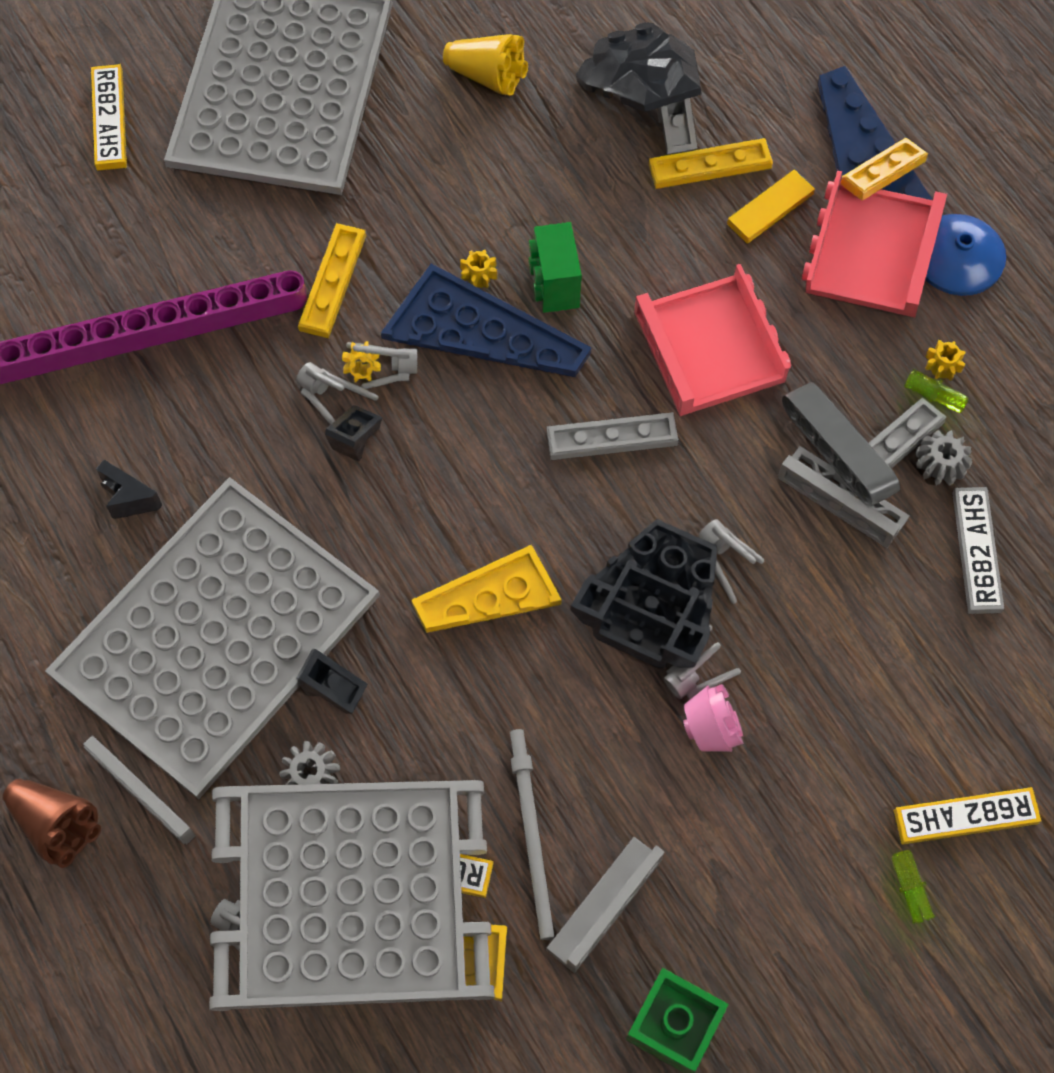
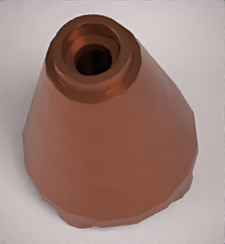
[3,779,102,868]

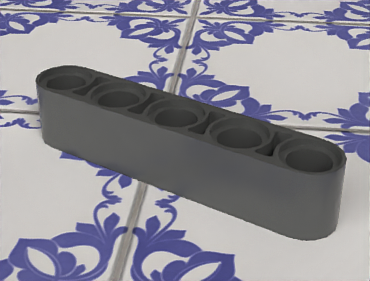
[782,382,900,507]

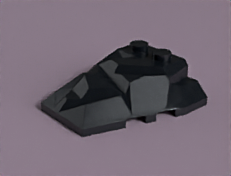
[576,22,702,112]
[570,519,717,668]

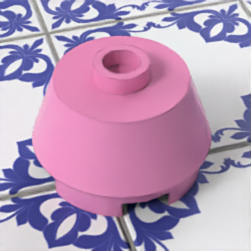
[683,684,744,752]

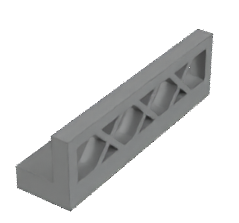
[778,446,910,548]
[546,837,664,973]

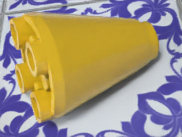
[443,34,528,96]

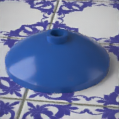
[925,214,1006,296]

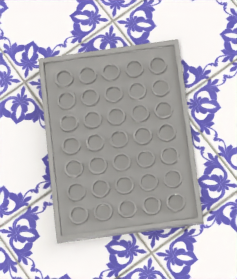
[164,0,392,195]
[45,477,380,800]

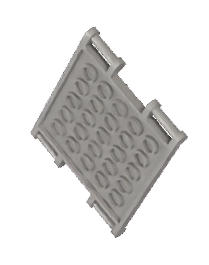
[209,780,495,1011]

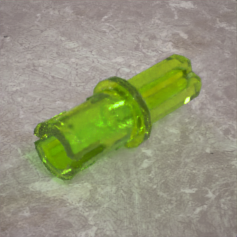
[904,369,969,413]
[892,850,935,924]

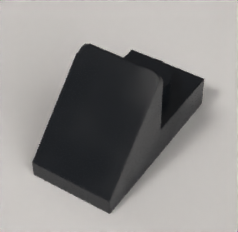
[325,405,383,461]
[96,460,162,519]
[296,649,368,714]

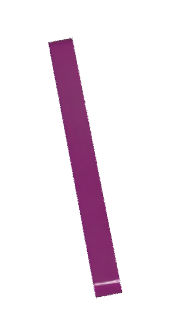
[0,270,307,384]

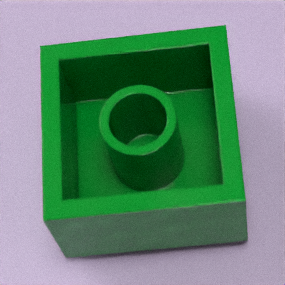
[528,222,582,313]
[626,967,729,1073]

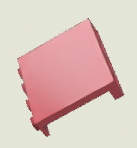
[802,171,947,318]
[634,264,791,416]

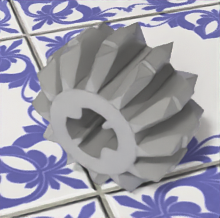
[916,430,972,486]
[280,741,340,785]

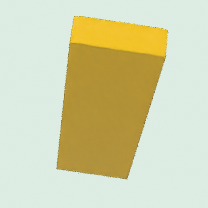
[840,138,928,201]
[727,169,815,244]

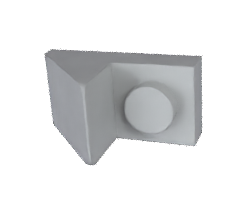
[658,98,697,154]

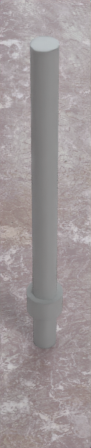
[510,729,555,940]

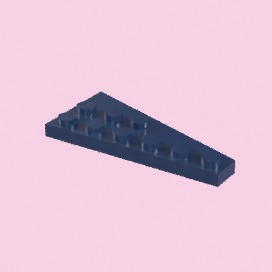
[818,66,933,200]
[381,263,592,377]

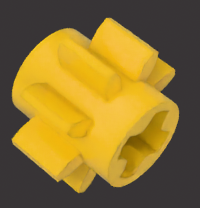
[460,250,498,288]
[925,340,966,381]
[342,341,381,382]

